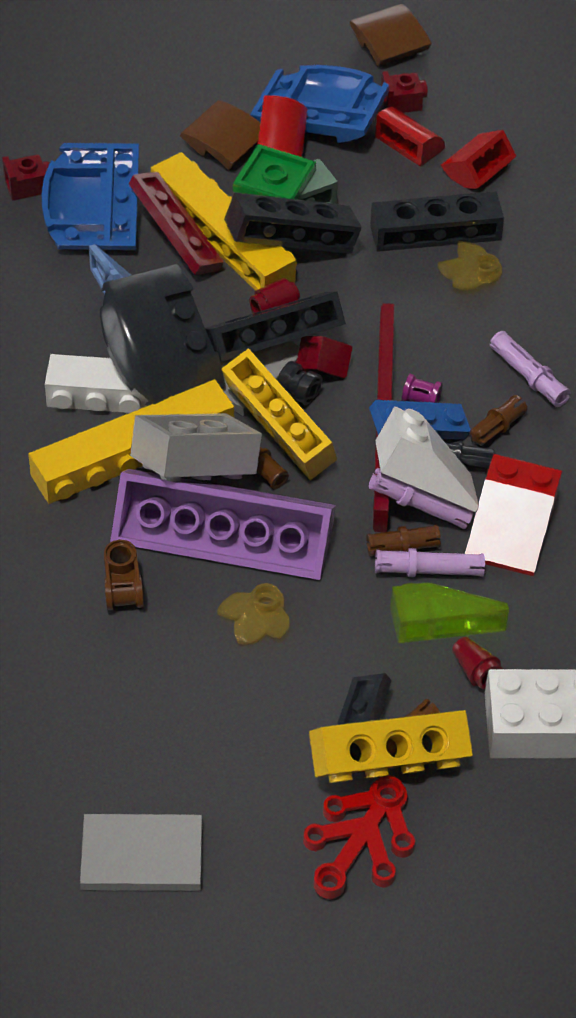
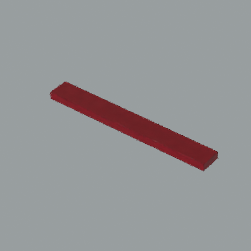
[373,303,394,532]

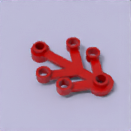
[303,776,415,899]

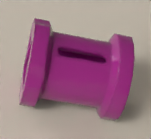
[401,374,443,403]

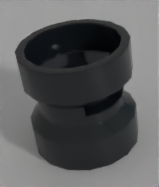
[277,361,322,405]

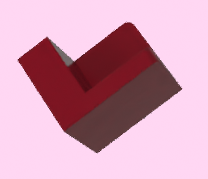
[296,336,353,378]

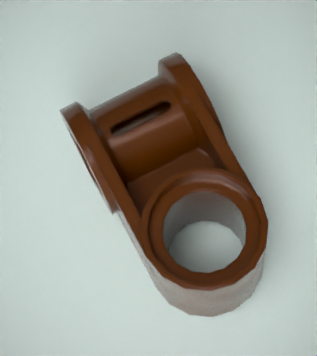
[104,539,144,611]

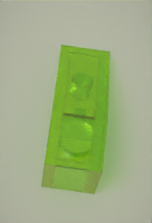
[390,583,509,643]

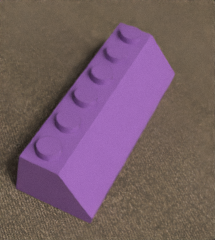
[110,469,336,580]

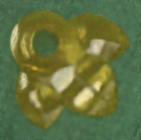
[437,242,502,290]
[217,583,289,644]

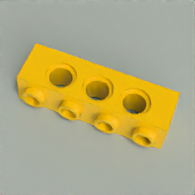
[221,348,337,480]
[309,710,473,783]

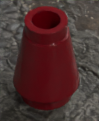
[452,637,503,689]

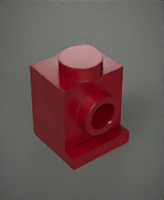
[381,71,428,113]
[2,154,49,201]

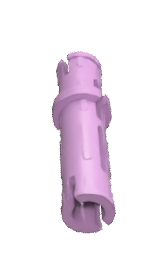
[490,331,571,407]
[369,468,473,529]
[375,548,485,577]

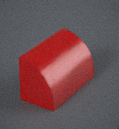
[258,95,308,157]
[375,107,445,167]
[441,129,516,189]

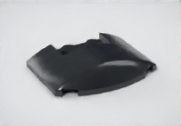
[100,264,225,406]

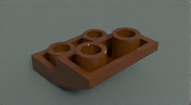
[349,4,432,66]
[180,100,260,170]

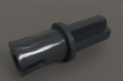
[445,441,496,469]

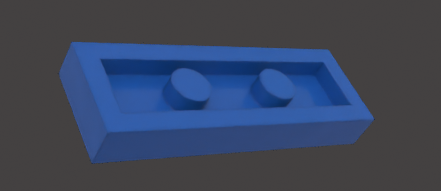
[369,400,471,440]

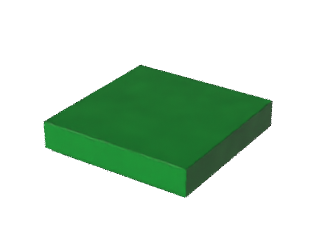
[233,144,316,200]

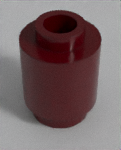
[249,278,300,313]

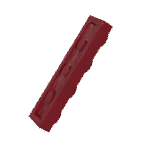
[129,172,224,275]

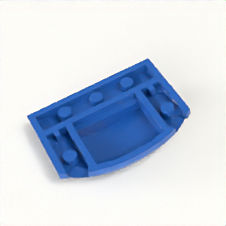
[250,65,389,143]
[42,143,139,250]

